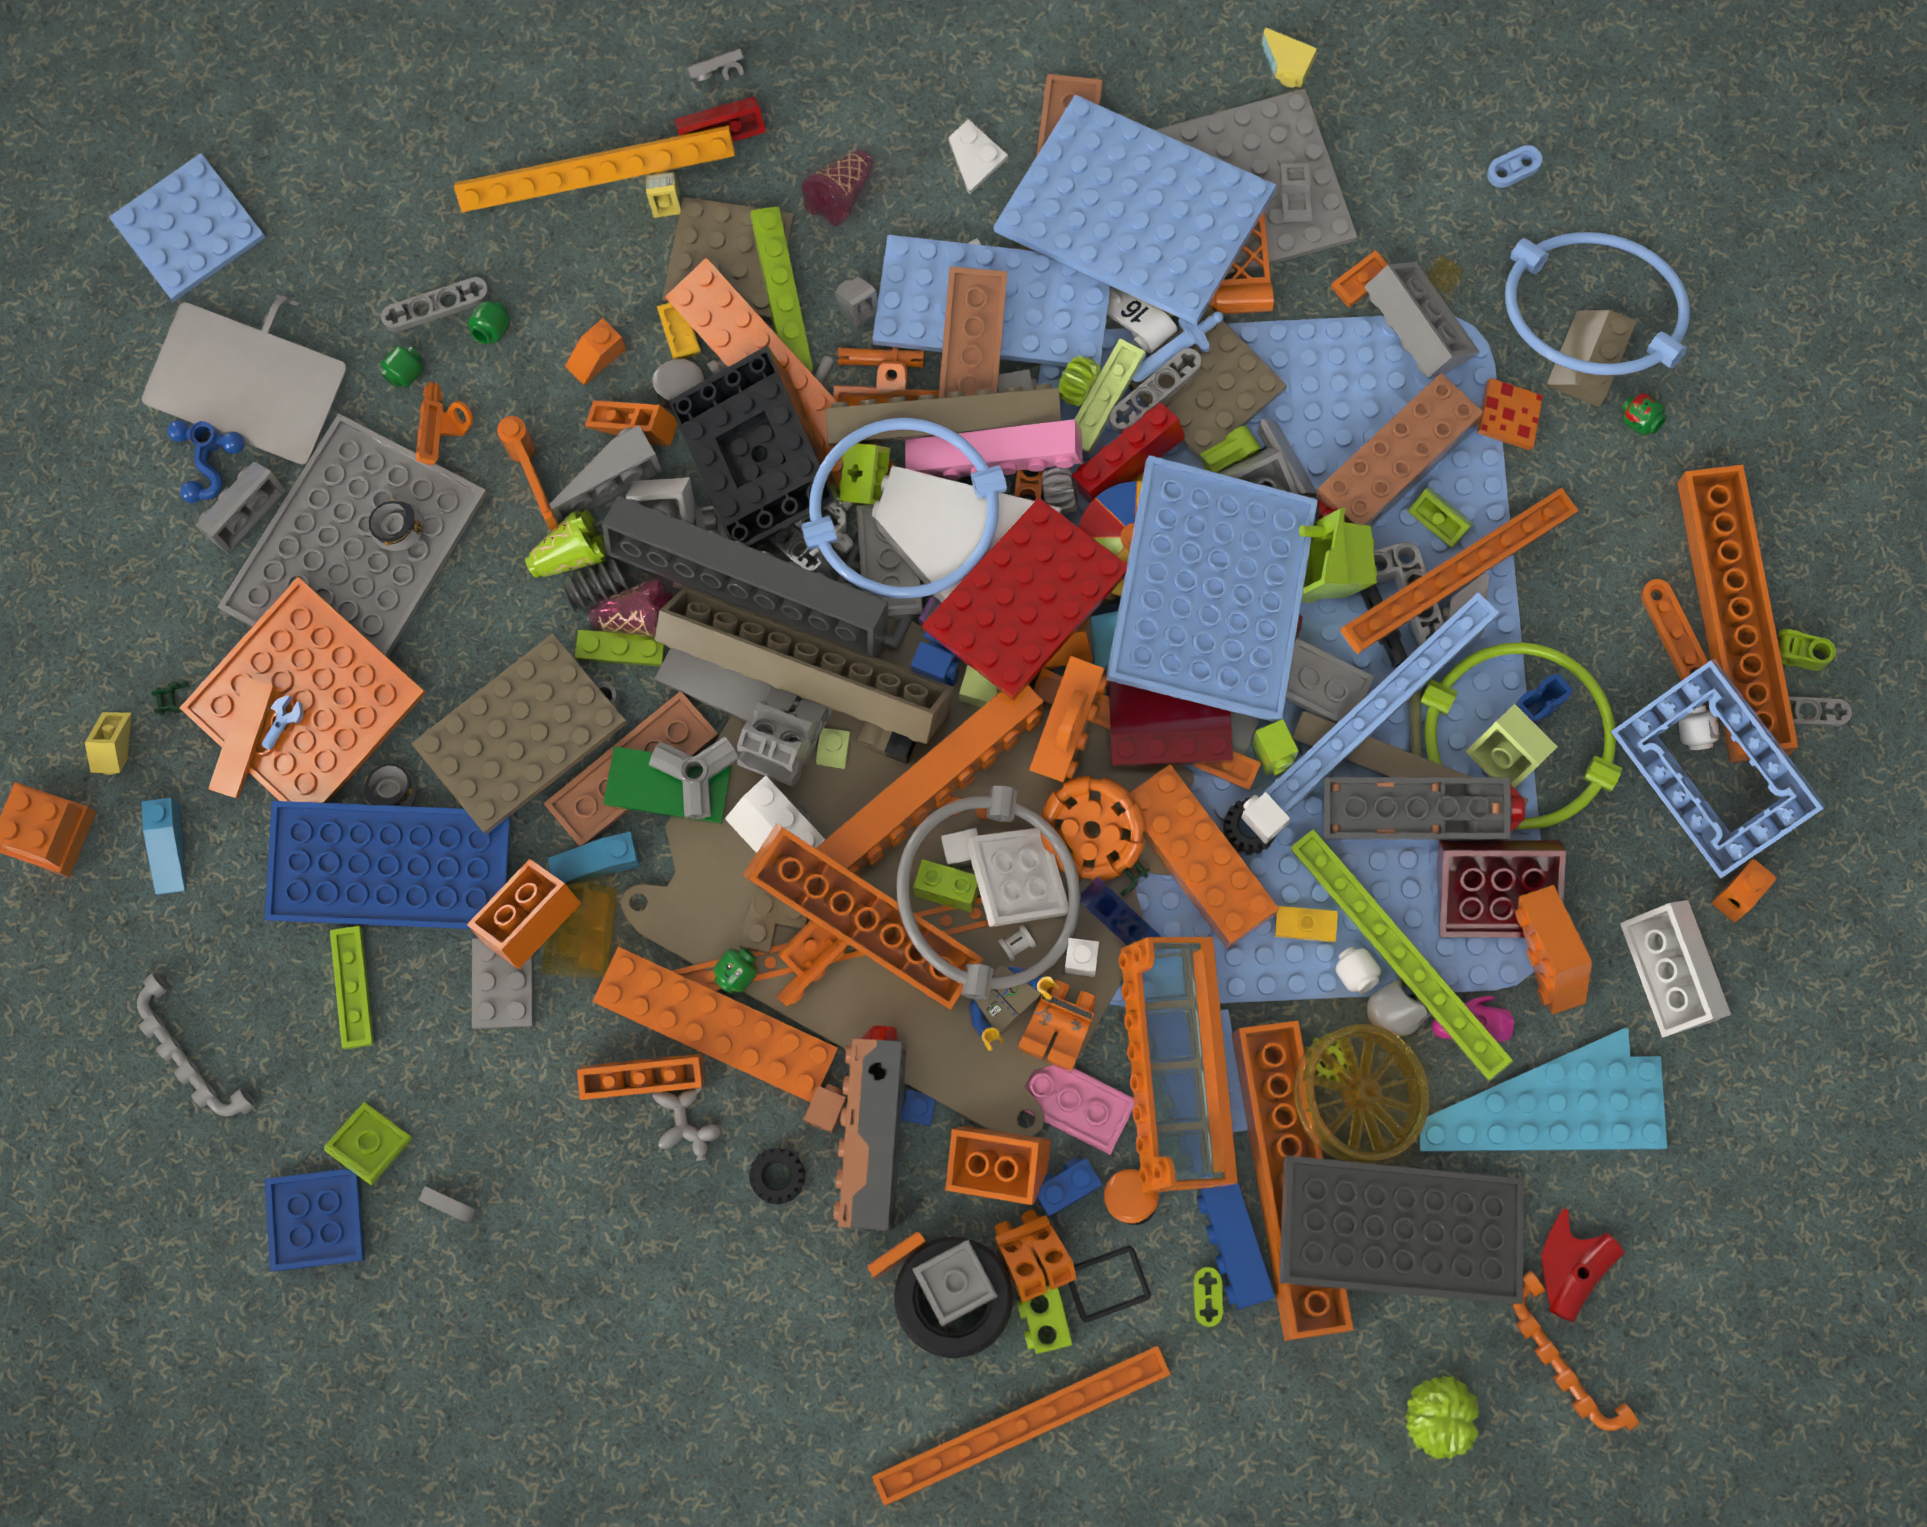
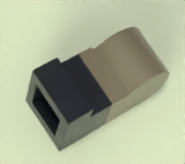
[856,721,916,764]

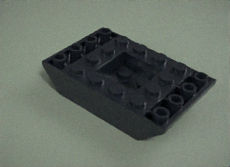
[669,346,837,547]

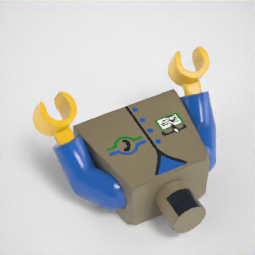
[969,963,1059,1051]

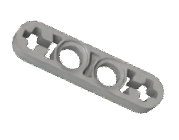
[381,277,489,332]
[1110,348,1201,433]

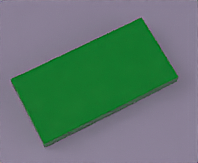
[603,746,732,824]

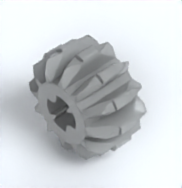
[1042,466,1078,515]

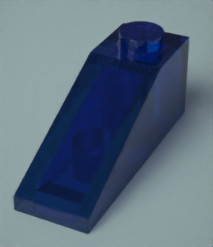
[1080,876,1163,957]

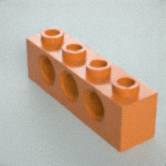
[577,1053,706,1100]

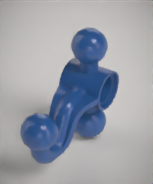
[167,420,245,503]

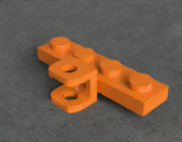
[834,361,939,406]

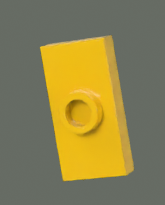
[657,302,701,359]
[1274,906,1338,943]

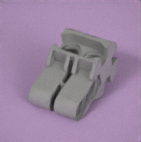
[737,687,833,786]

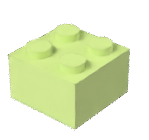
[1465,704,1558,788]

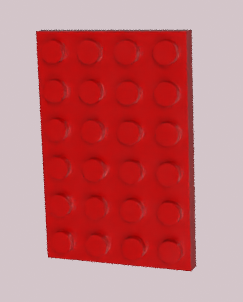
[922,498,1127,700]

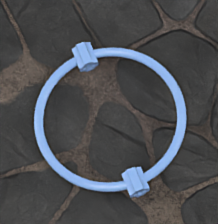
[1505,232,1690,375]
[801,418,1007,599]

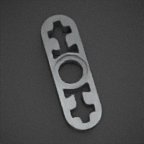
[1789,696,1852,727]

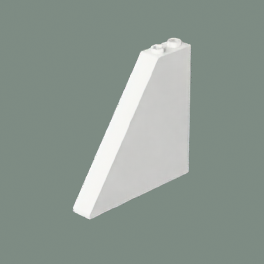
[872,466,1061,603]

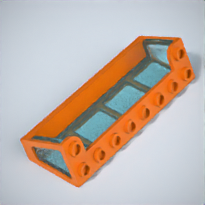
[1119,937,1238,1193]

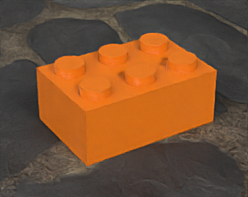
[467,859,581,970]

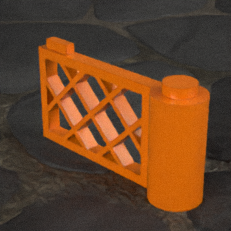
[1208,212,1274,315]
[497,416,558,531]

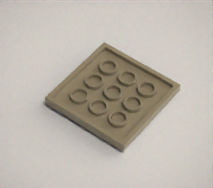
[662,197,794,320]
[1128,306,1287,463]

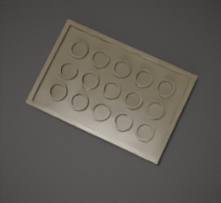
[411,633,627,835]

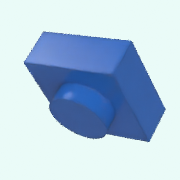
[901,1090,936,1127]

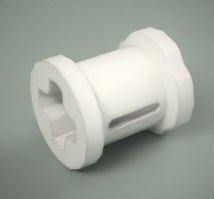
[998,925,1037,961]

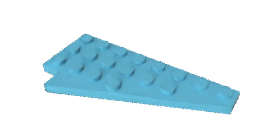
[1418,1028,1667,1152]

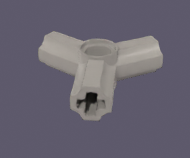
[649,737,739,819]

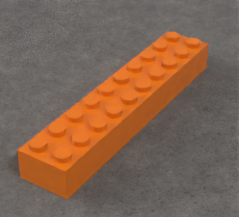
[1677,465,1798,763]
[816,685,1044,877]
[1231,1021,1353,1341]

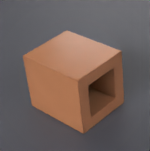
[804,1084,848,1134]

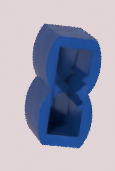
[1515,674,1573,725]

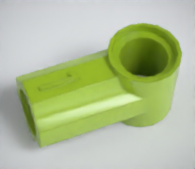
[1200,425,1262,473]

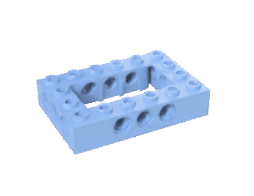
[1611,659,1825,878]

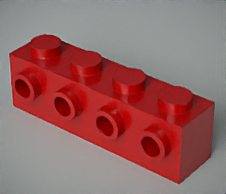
[1072,402,1185,503]

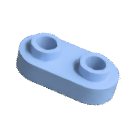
[1487,145,1542,188]

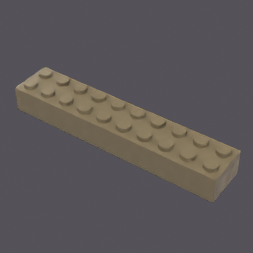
[655,586,954,744]

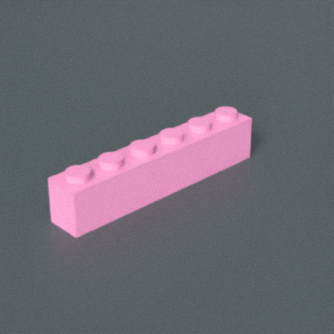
[905,419,1082,481]

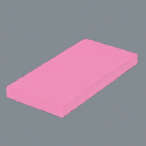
[1023,1065,1135,1155]

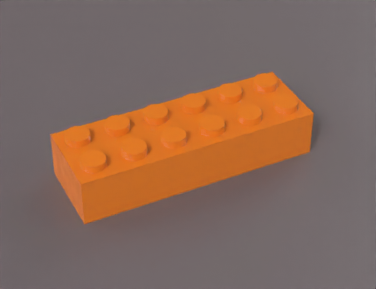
[1120,764,1279,950]

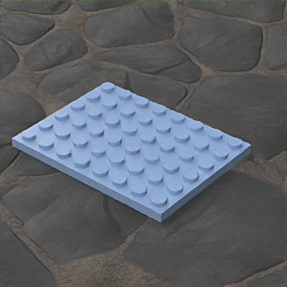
[994,95,1276,326]
[1106,455,1317,722]

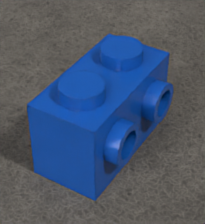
[1037,1157,1102,1219]

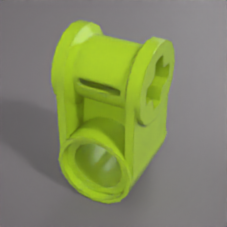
[1778,629,1836,671]

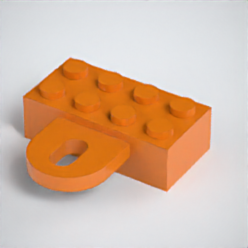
[1029,656,1109,783]

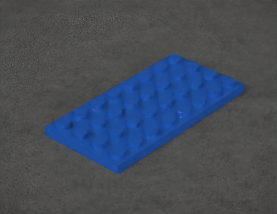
[264,801,511,929]

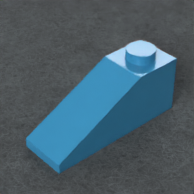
[141,798,186,895]
[547,832,641,884]

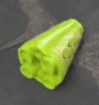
[525,509,606,578]

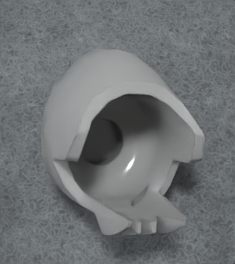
[1367,978,1431,1037]

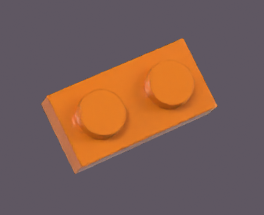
[1331,250,1389,308]

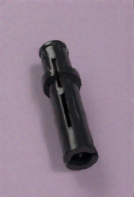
[1360,584,1408,668]

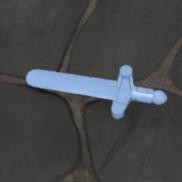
[1132,312,1223,382]

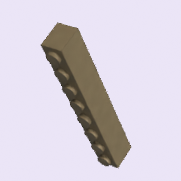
[825,384,1062,447]

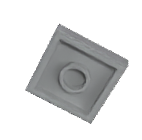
[913,1240,998,1326]

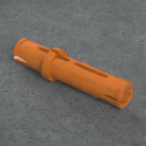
[838,347,925,368]

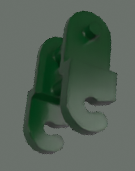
[151,681,189,715]
[1120,860,1151,897]

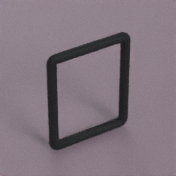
[1068,1246,1151,1322]

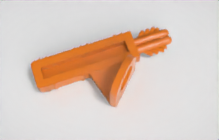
[415,382,473,466]

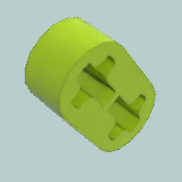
[1193,1267,1223,1327]

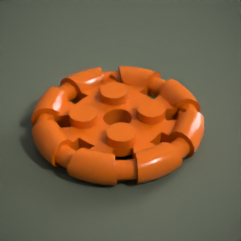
[1040,775,1146,883]

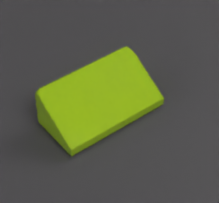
[1407,487,1474,548]

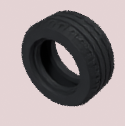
[894,1237,1013,1358]

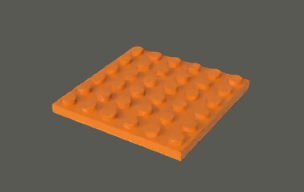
[180,577,427,803]

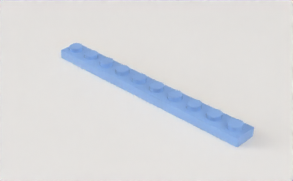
[1261,592,1499,814]

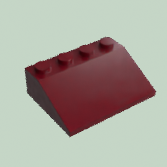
[1109,681,1233,768]
[1437,840,1566,938]

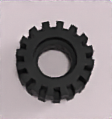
[1223,797,1276,855]

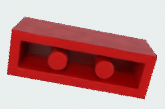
[674,96,766,142]

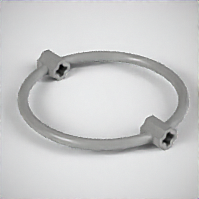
[897,786,1081,1000]

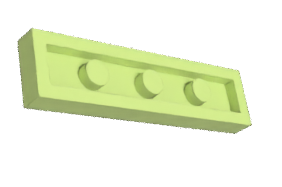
[1075,339,1146,454]

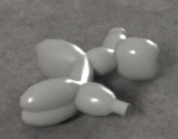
[653,1088,721,1161]

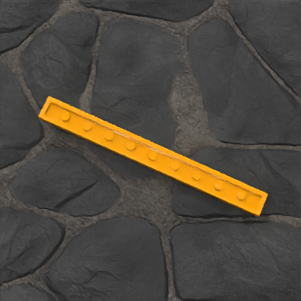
[454,126,735,212]

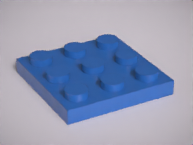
[265,1169,365,1272]

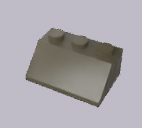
[1546,310,1637,407]

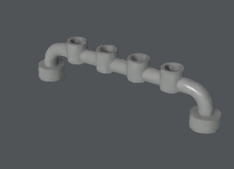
[137,972,256,1117]

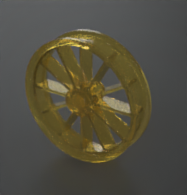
[1294,1024,1429,1163]

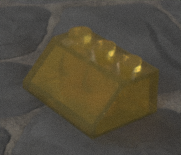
[541,882,617,979]

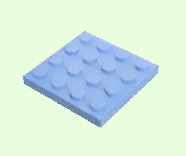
[109,153,266,302]

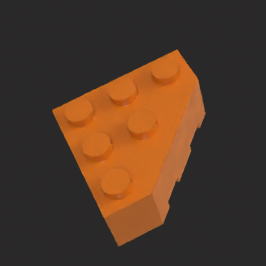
[1515,885,1592,1015]

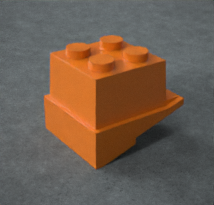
[0,782,97,878]

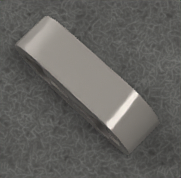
[418,1186,477,1224]

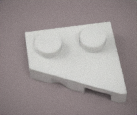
[949,119,1008,194]

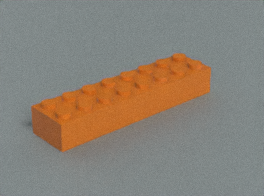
[743,824,984,1010]

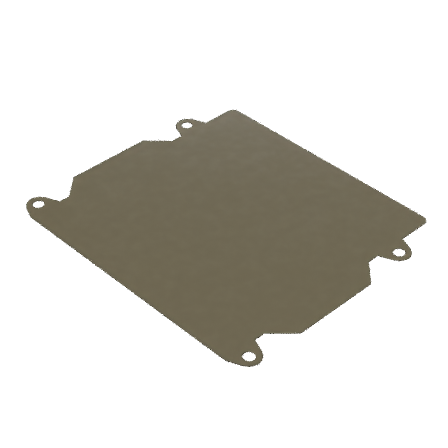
[621,617,1194,1136]

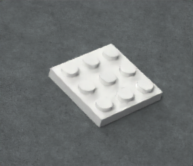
[965,828,1068,927]

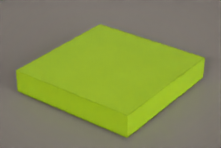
[324,1102,412,1186]

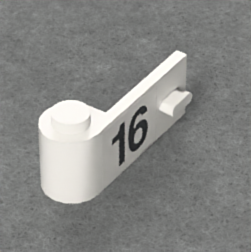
[1107,287,1177,354]

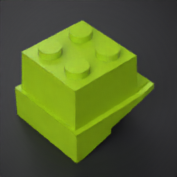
[1299,508,1377,603]

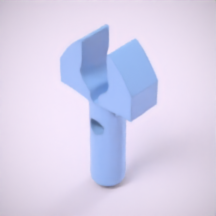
[262,696,304,749]

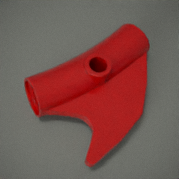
[1541,1209,1625,1323]

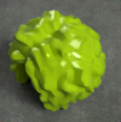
[1405,1376,1479,1459]

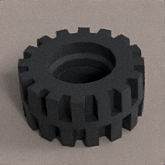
[749,1148,805,1204]

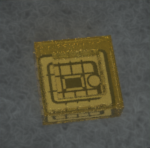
[1426,255,1465,295]

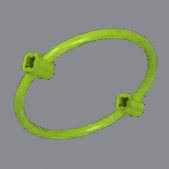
[1420,642,1623,830]

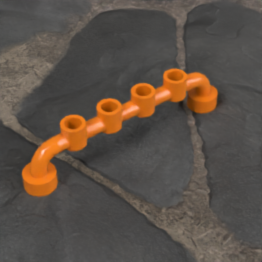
[1513,1270,1640,1431]

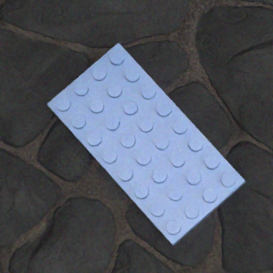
[872,235,1111,367]

